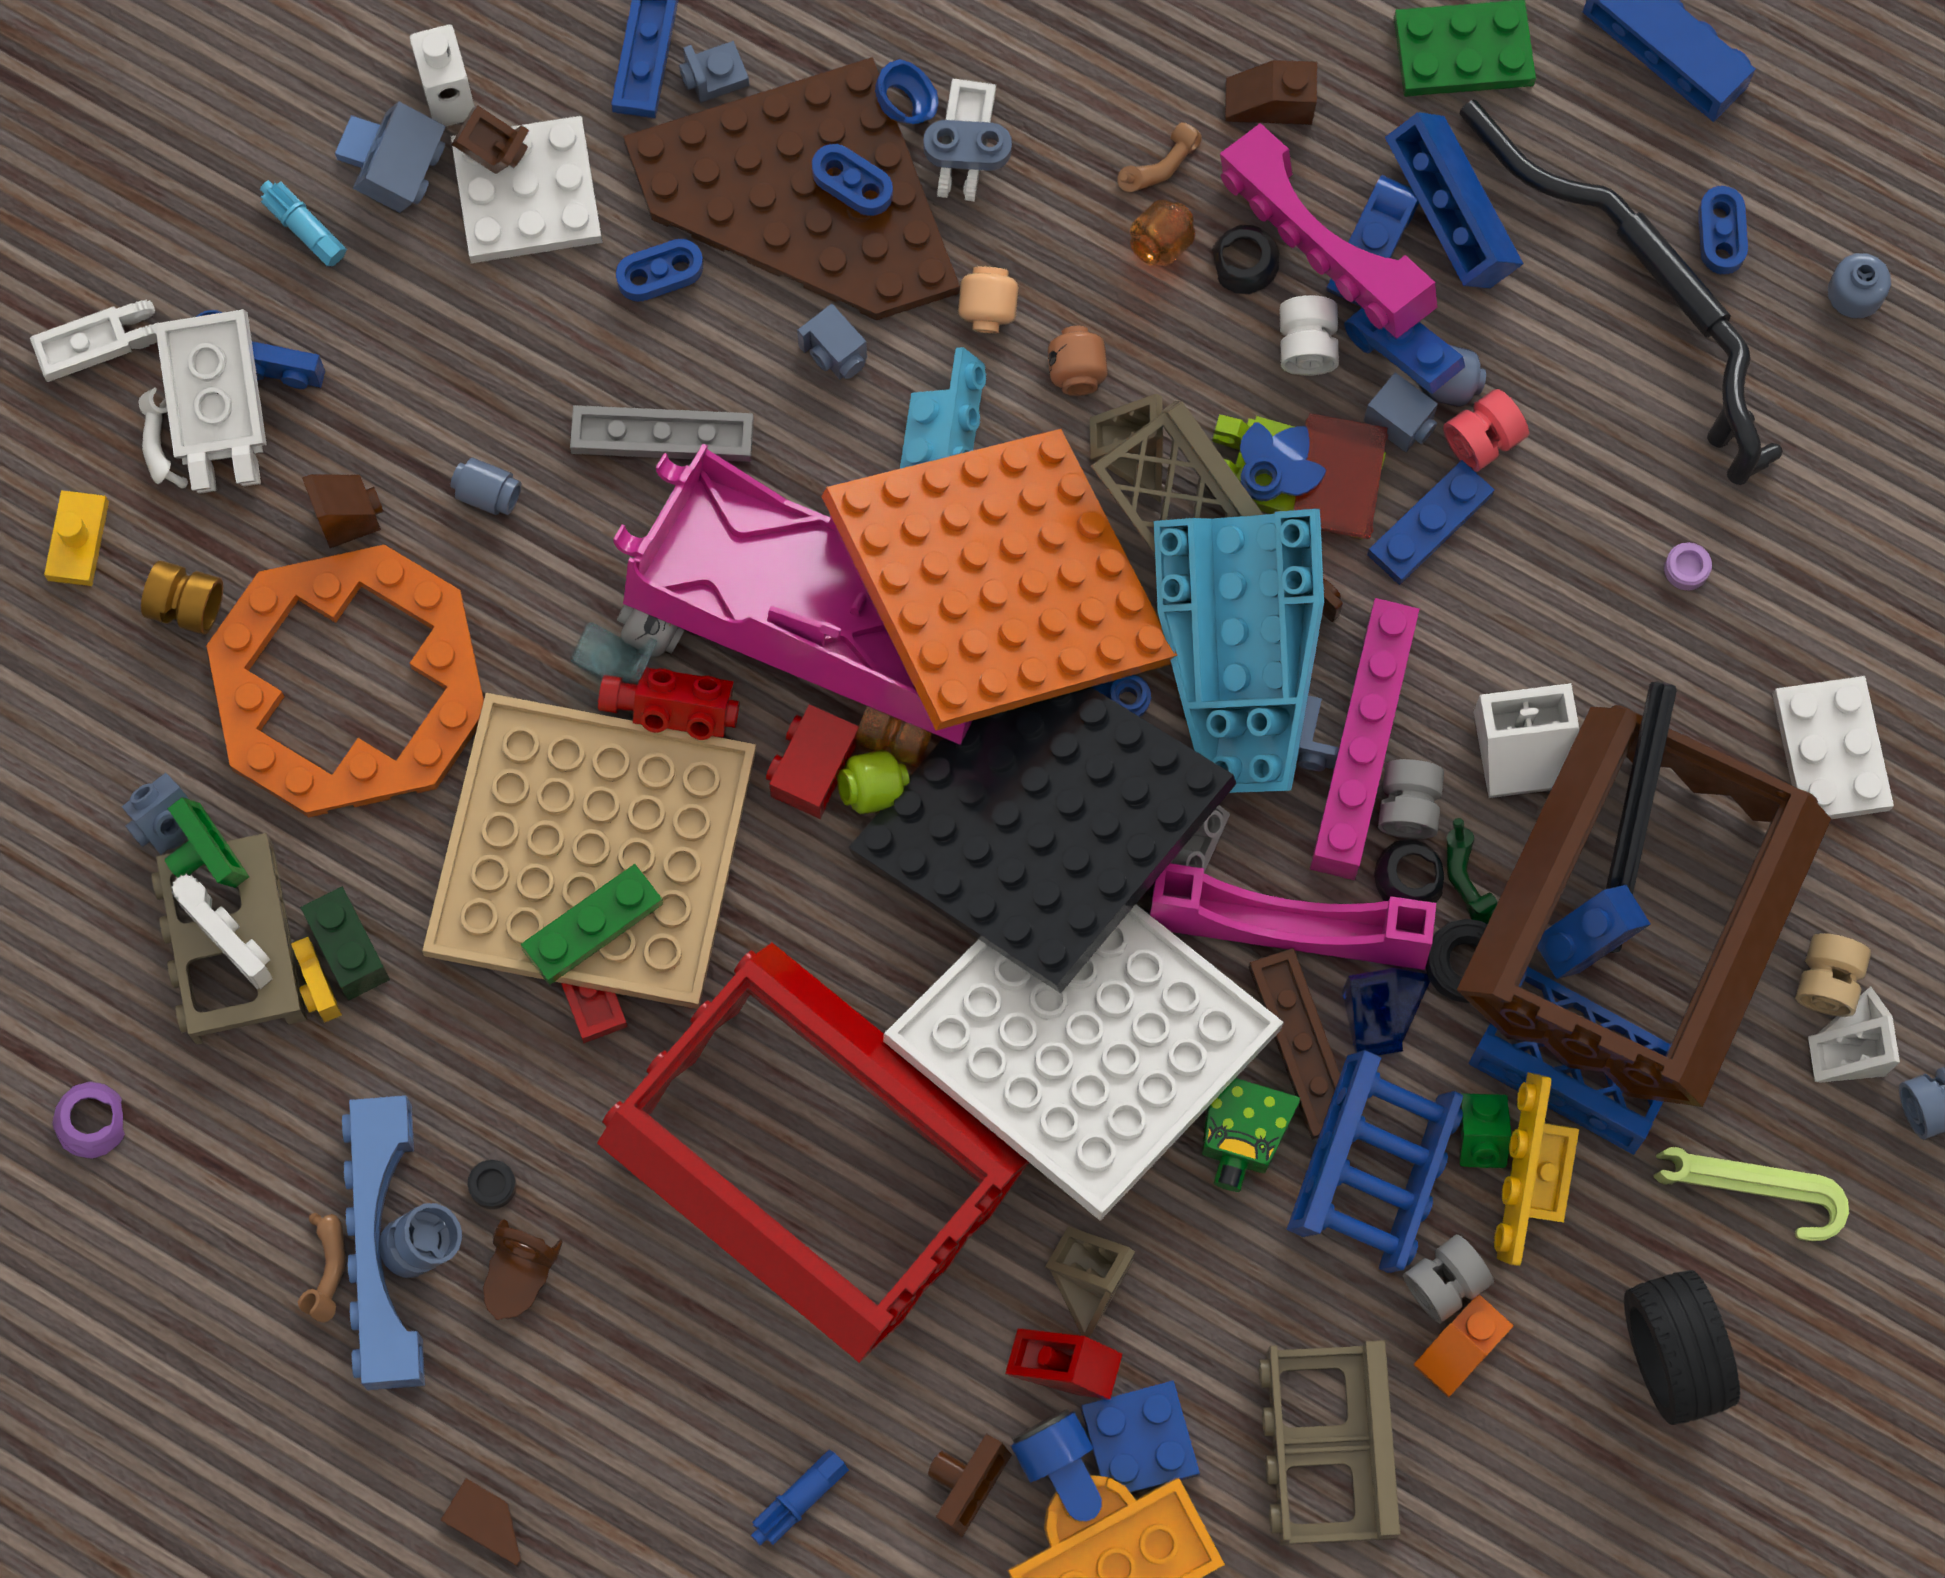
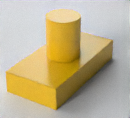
[44,490,109,586]

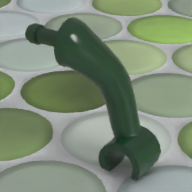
[1447,818,1498,924]

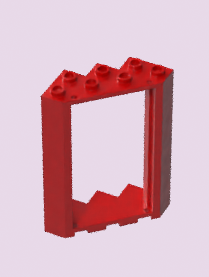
[597,942,1029,1363]

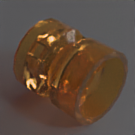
[855,706,933,768]

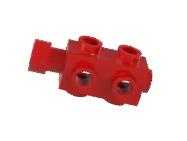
[598,667,740,740]

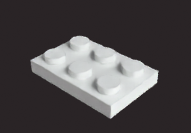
[1772,676,1894,819]

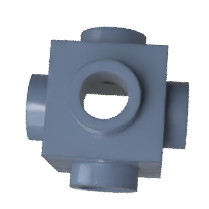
[121,772,189,855]

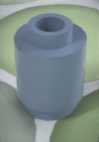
[450,457,522,515]

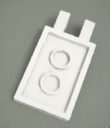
[155,309,267,494]

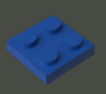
[1081,1380,1200,1494]

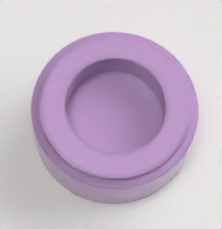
[1664,542,1712,590]

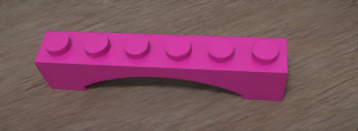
[1220,123,1438,339]
[1310,598,1420,880]
[1150,863,1436,970]

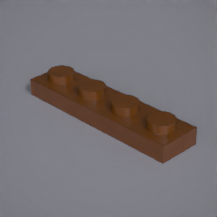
[1248,948,1340,1140]

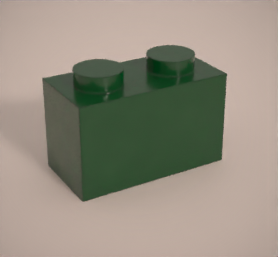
[300,886,390,1001]

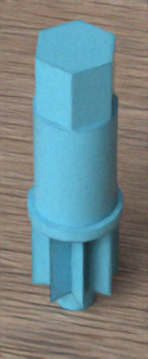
[260,181,347,266]

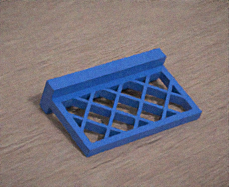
[1468,967,1670,1155]

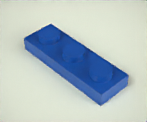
[611,0,678,119]
[1367,460,1494,585]

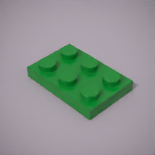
[1394,0,1536,97]

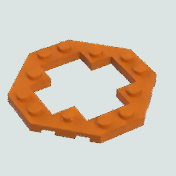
[206,544,484,817]

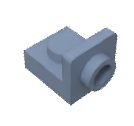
[679,41,750,103]

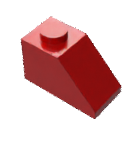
[1005,1328,1123,1400]

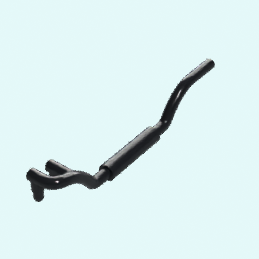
[1459,100,1783,485]

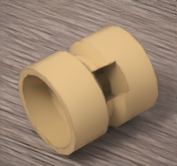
[1795,933,1871,1017]

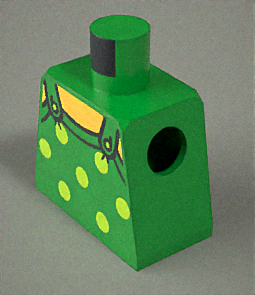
[1202,1078,1300,1192]

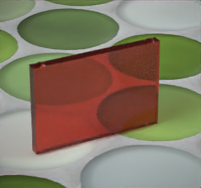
[1293,413,1388,540]

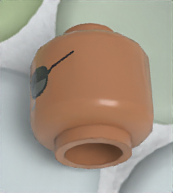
[1047,326,1108,396]

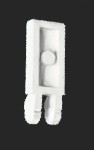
[937,79,996,202]
[30,300,157,382]
[171,874,273,989]

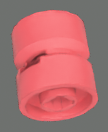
[1443,389,1529,472]

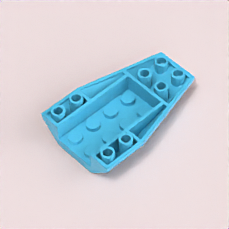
[1154,509,1324,793]

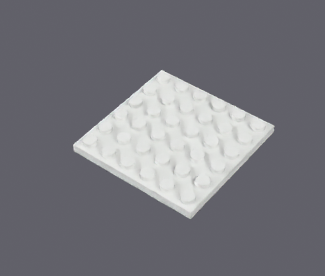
[883,904,1283,1221]

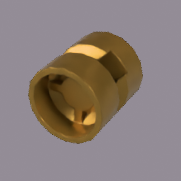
[141,560,223,635]

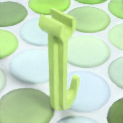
[1653,1147,1849,1241]

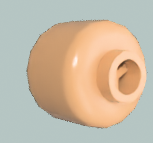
[958,267,1018,333]

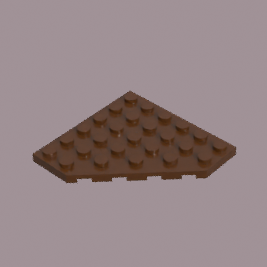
[623,57,960,320]

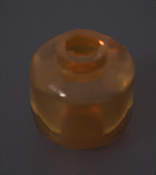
[1130,200,1196,266]

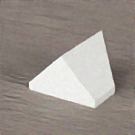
[1808,986,1900,1083]

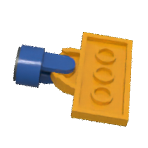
[1007,1409,1225,1578]

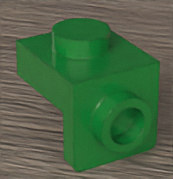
[1459,1093,1511,1168]

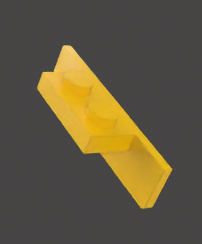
[1494,1072,1579,1266]

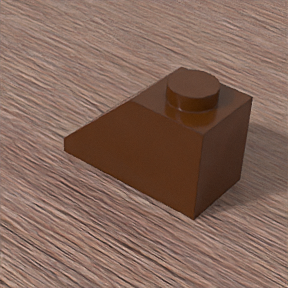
[1225,60,1317,125]
[302,474,384,548]

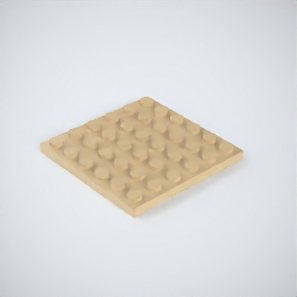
[422,693,756,1009]

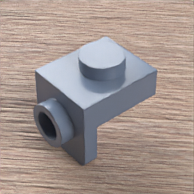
[1297,695,1339,771]

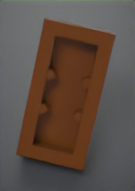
[928,1434,1012,1537]

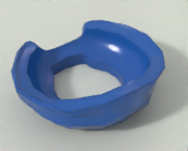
[875,59,939,124]

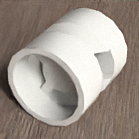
[1280,295,1339,375]

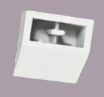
[1473,683,1579,798]

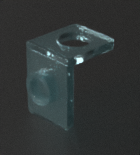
[571,622,657,684]

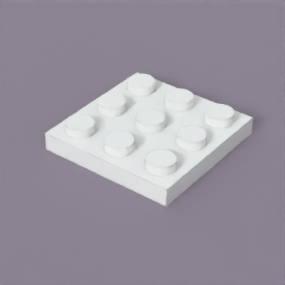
[451,116,602,263]

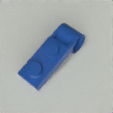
[1327,175,1419,307]
[1344,307,1465,394]
[196,310,325,389]

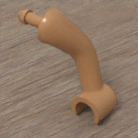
[1117,123,1202,192]
[298,1213,346,1322]

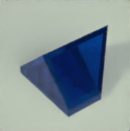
[1342,968,1430,1056]

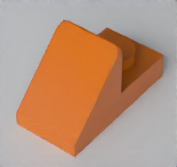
[1413,1294,1514,1398]

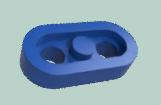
[812,144,893,216]
[1698,186,1748,274]
[616,239,703,301]

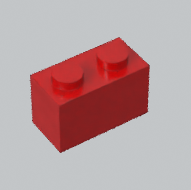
[766,704,860,819]

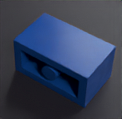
[1537,885,1651,979]

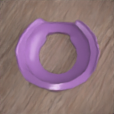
[52,1081,125,1159]

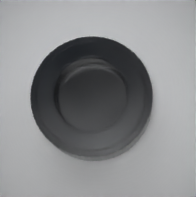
[468,1160,516,1209]

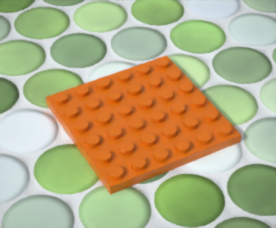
[822,429,1177,731]

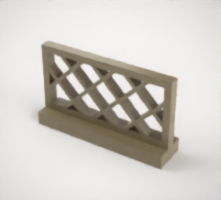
[1091,401,1263,555]

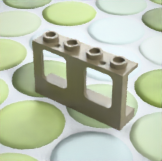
[151,833,307,1045]
[1259,1340,1400,1545]

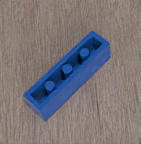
[1583,0,1756,122]
[1385,112,1524,288]

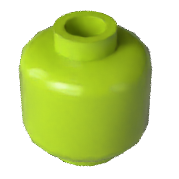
[837,750,909,814]

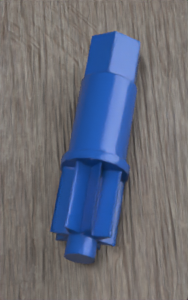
[750,1450,849,1546]

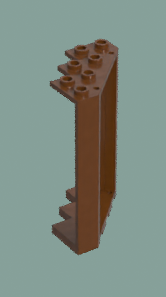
[1457,705,1831,1107]

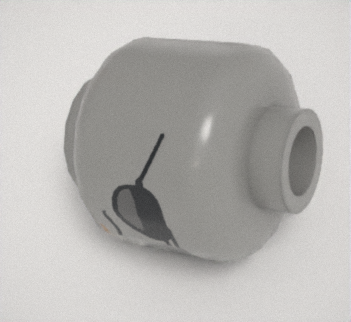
[617,604,684,657]

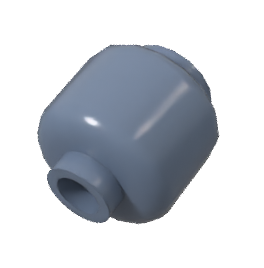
[1828,253,1891,318]
[1416,345,1486,407]

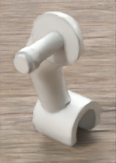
[139,388,188,489]

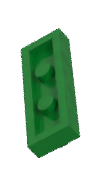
[521,864,663,985]

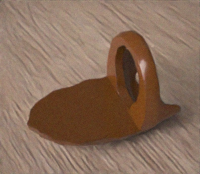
[483,1219,562,1320]

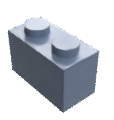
[353,101,446,213]

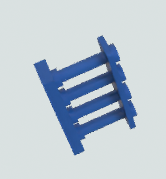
[1286,1050,1463,1273]

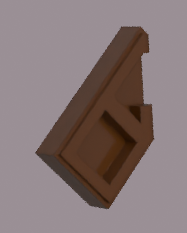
[441,1478,522,1567]

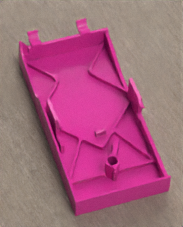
[613,444,973,744]

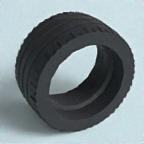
[1624,1270,1740,1425]

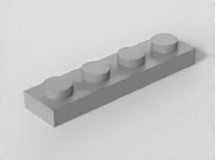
[570,405,754,462]

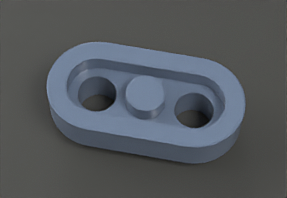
[923,120,1012,171]

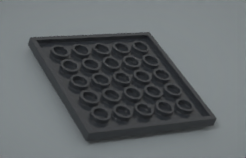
[849,687,1237,994]

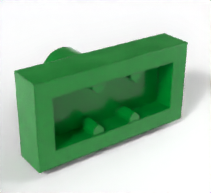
[165,797,249,888]

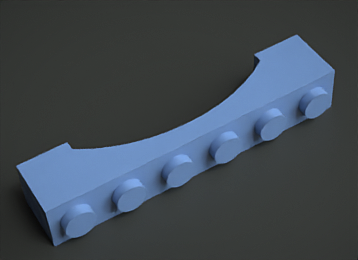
[342,1096,425,1390]

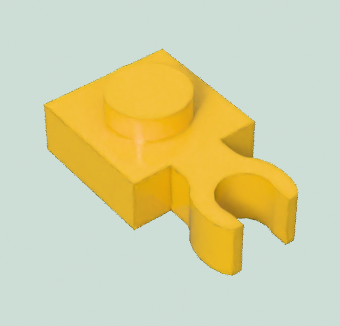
[291,937,342,1022]

